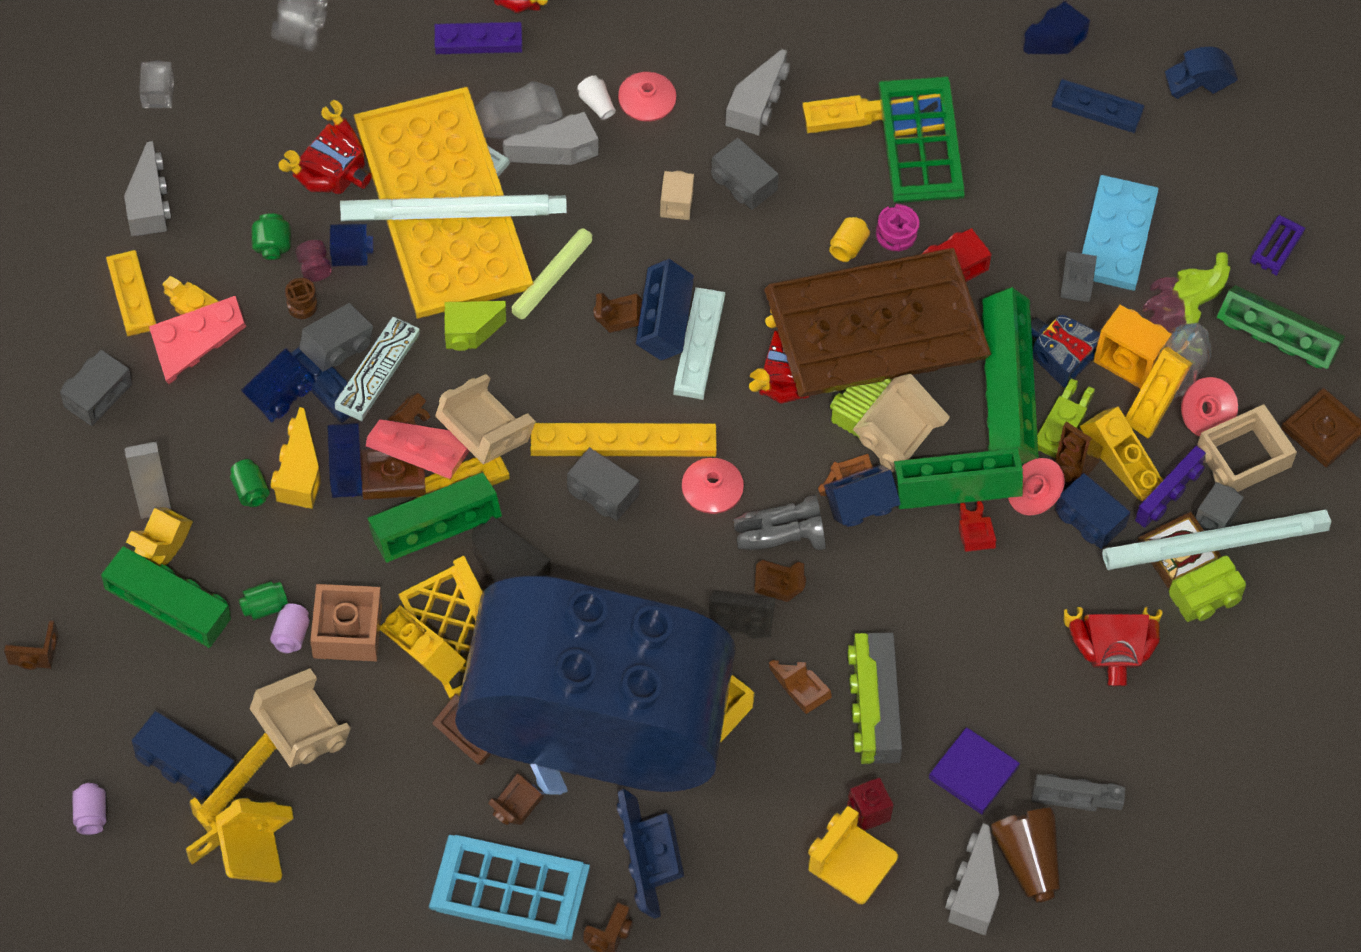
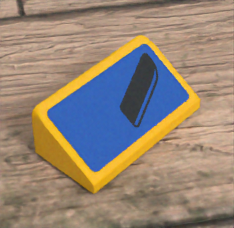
[891,94,945,136]

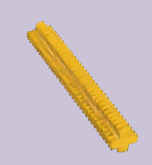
[196,732,277,826]

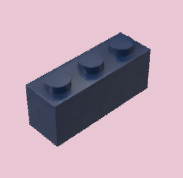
[636,259,694,361]
[131,711,235,800]

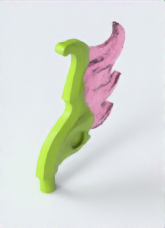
[1142,252,1231,358]

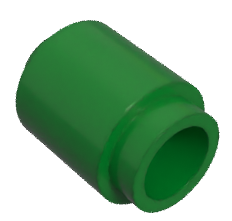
[230,459,270,507]
[238,581,288,621]

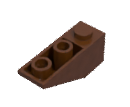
[1055,421,1103,483]

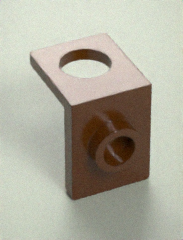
[4,620,58,670]

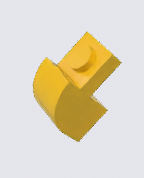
[126,508,193,566]

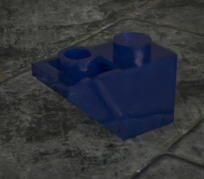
[1023,1,1090,54]

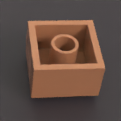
[310,584,382,661]

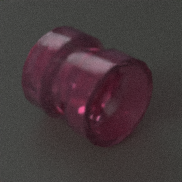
[296,240,332,282]

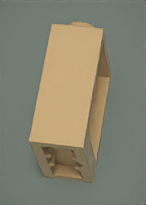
[1197,404,1297,492]

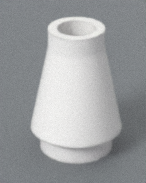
[577,75,616,120]

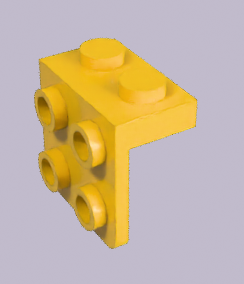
[215,798,294,883]
[808,806,898,904]

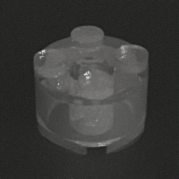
[271,0,328,51]

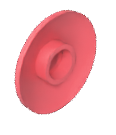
[618,72,676,122]
[1181,377,1238,437]
[682,458,744,514]
[1008,458,1064,516]

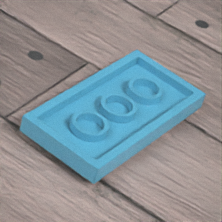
[1082,175,1159,291]

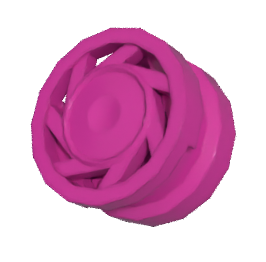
[876,204,919,251]

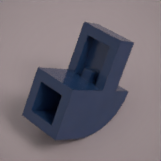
[1165,47,1238,99]

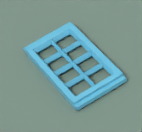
[429,835,590,940]

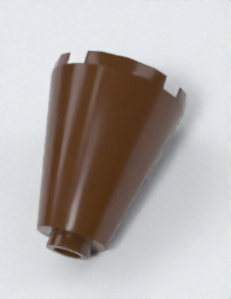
[991,808,1060,903]

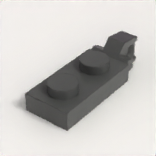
[1031,774,1125,811]

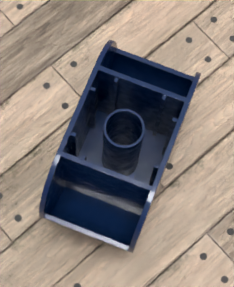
[455,576,736,792]

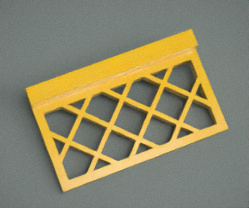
[398,556,483,700]

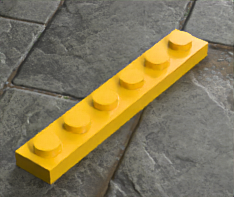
[531,423,716,457]

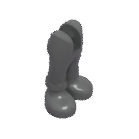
[733,495,826,550]

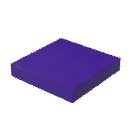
[929,727,1020,815]

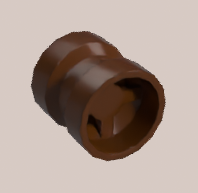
[285,278,317,319]

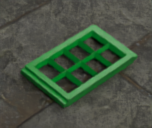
[879,77,964,203]

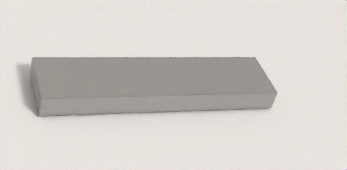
[124,442,171,519]

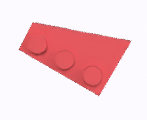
[149,296,247,384]
[366,419,470,479]

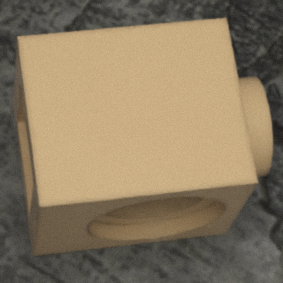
[660,171,694,220]

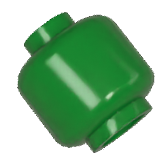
[252,213,291,260]

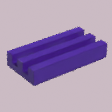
[1250,215,1305,276]

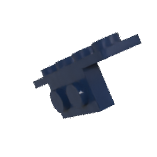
[617,789,685,919]

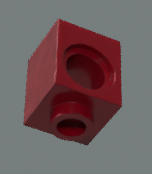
[847,777,894,831]

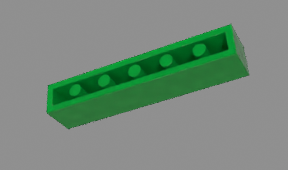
[982,287,1039,464]

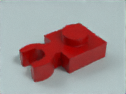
[959,501,996,552]

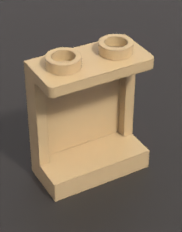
[435,374,536,465]
[853,374,950,473]
[250,669,351,768]

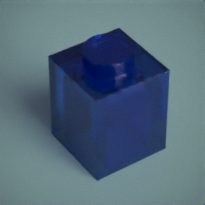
[330,224,374,266]

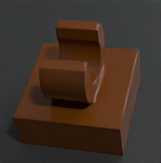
[388,393,430,425]

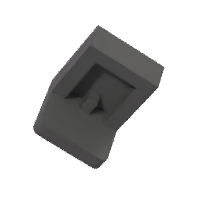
[1061,252,1097,302]

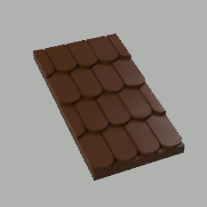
[764,248,991,397]

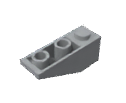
[726,49,790,135]
[503,112,598,165]
[124,141,171,237]
[945,824,999,935]

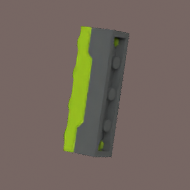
[848,633,902,764]

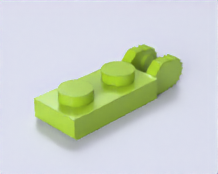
[1037,379,1095,458]

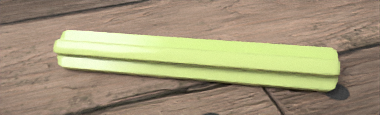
[512,228,592,320]

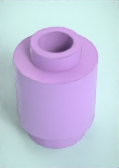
[270,604,310,653]
[72,783,106,835]

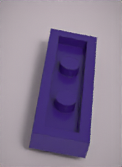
[435,22,522,54]
[1135,446,1206,528]

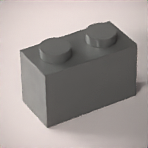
[711,138,779,210]
[299,303,373,371]
[60,350,132,426]
[567,448,640,521]

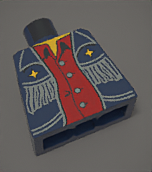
[1031,315,1100,388]

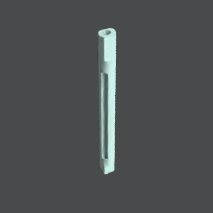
[340,194,567,221]
[1103,510,1332,570]

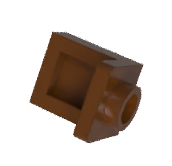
[593,292,642,333]
[755,560,806,602]
[488,773,545,825]
[584,903,633,952]

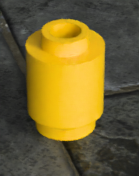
[829,217,870,262]

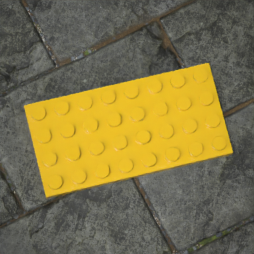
[354,87,533,319]

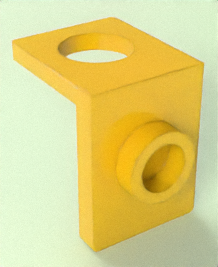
[186,798,220,864]

